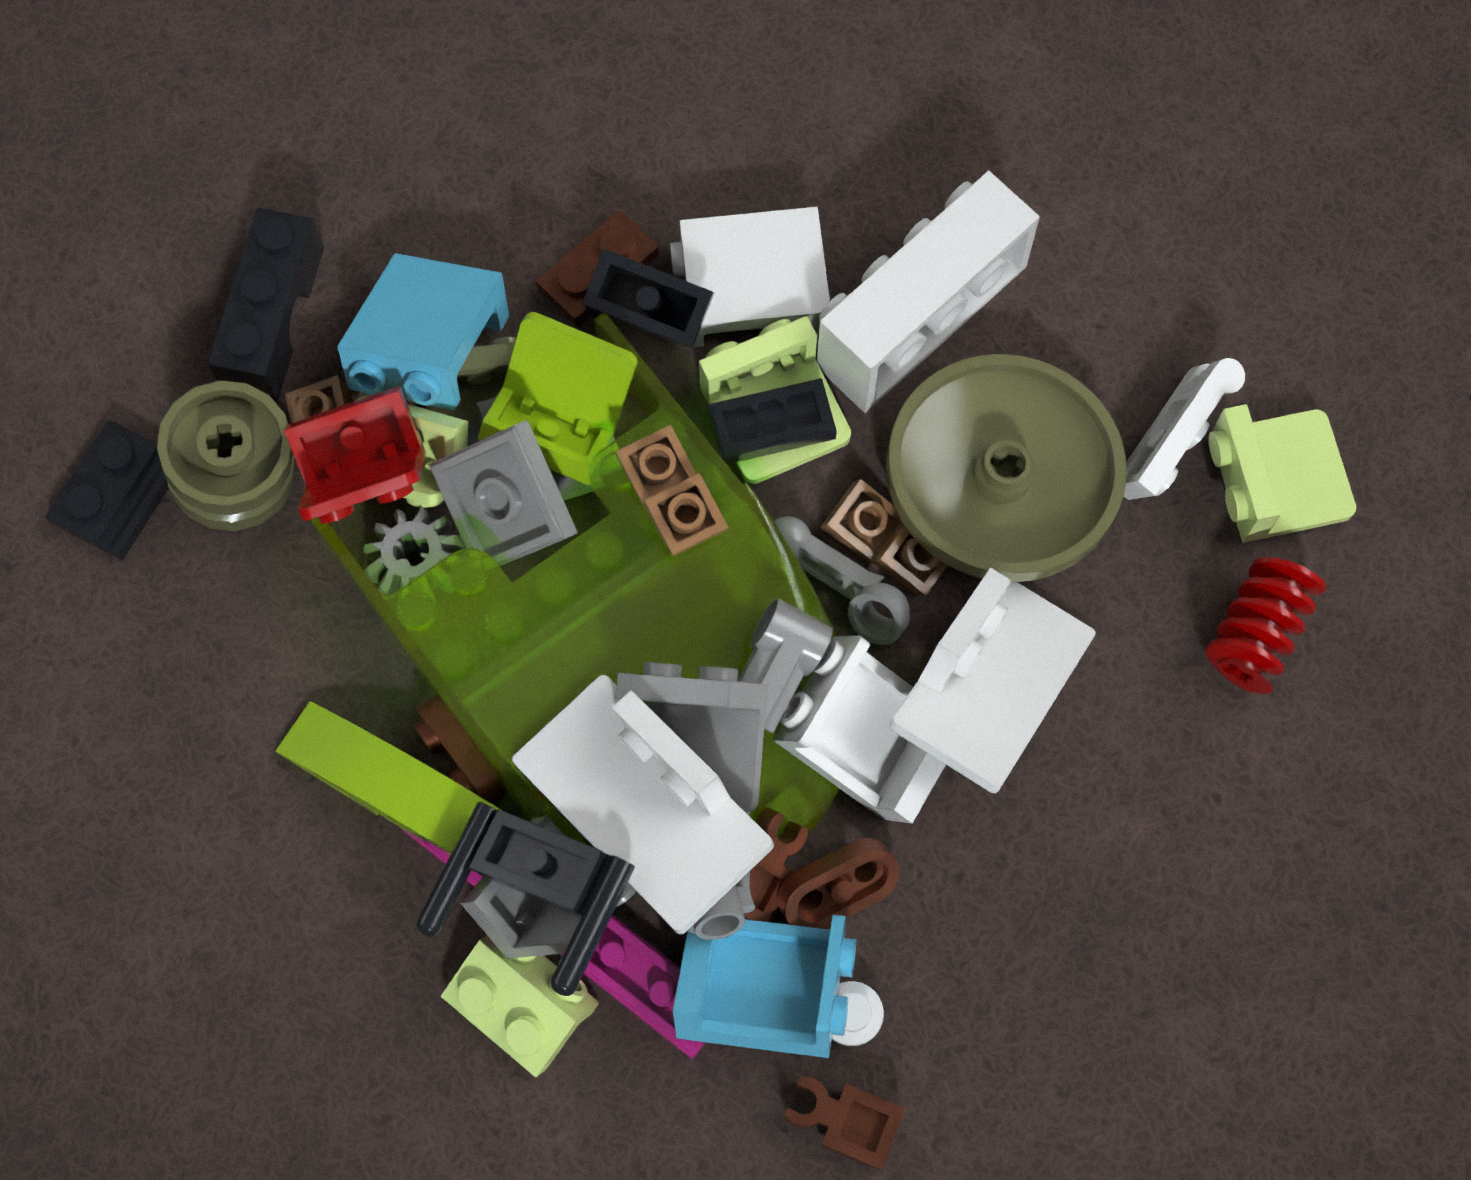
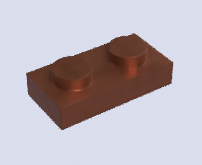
[536,209,659,327]

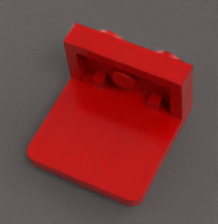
[284,386,426,524]

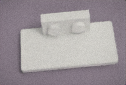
[889,568,1096,793]
[512,675,774,934]

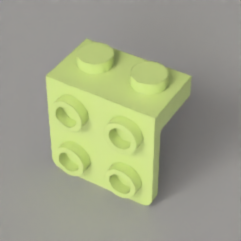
[699,316,851,484]
[1209,404,1356,543]

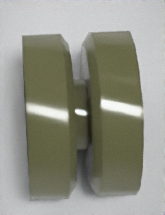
[157,381,297,531]

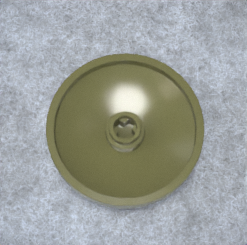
[886,354,1127,582]

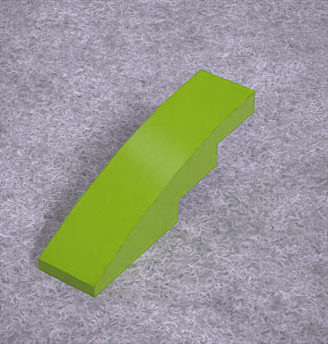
[276,701,503,855]

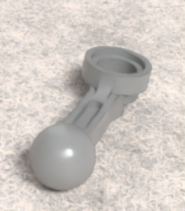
[764,516,910,645]

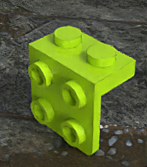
[478,312,638,485]

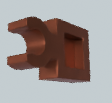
[744,807,808,922]
[784,1076,906,1171]

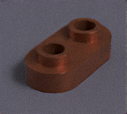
[413,694,507,803]
[777,838,900,929]

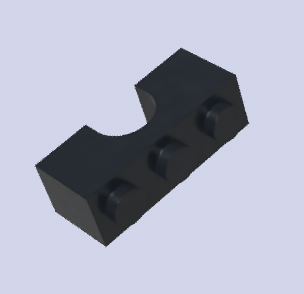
[208,207,324,402]

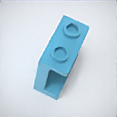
[337,253,509,410]
[673,914,856,1058]

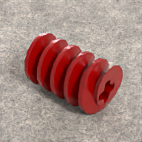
[1205,557,1326,694]

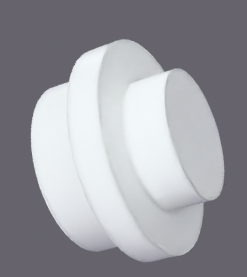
[832,981,884,1046]

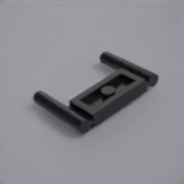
[416,802,635,996]

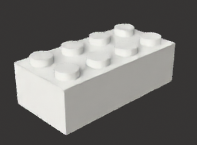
[817,171,1040,413]

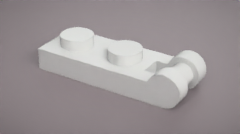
[1123,358,1245,500]

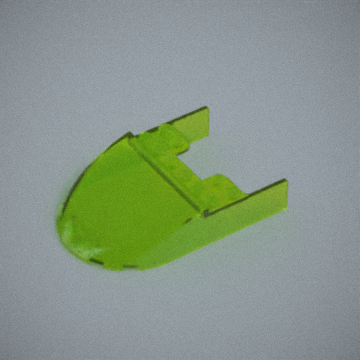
[310,312,839,847]

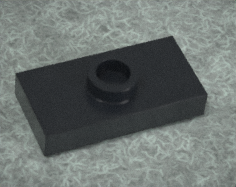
[707,378,837,466]

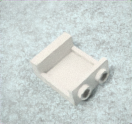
[670,206,830,347]
[773,636,946,823]

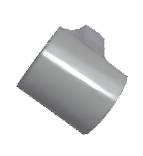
[737,597,833,733]

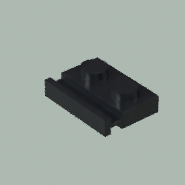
[45,420,169,561]

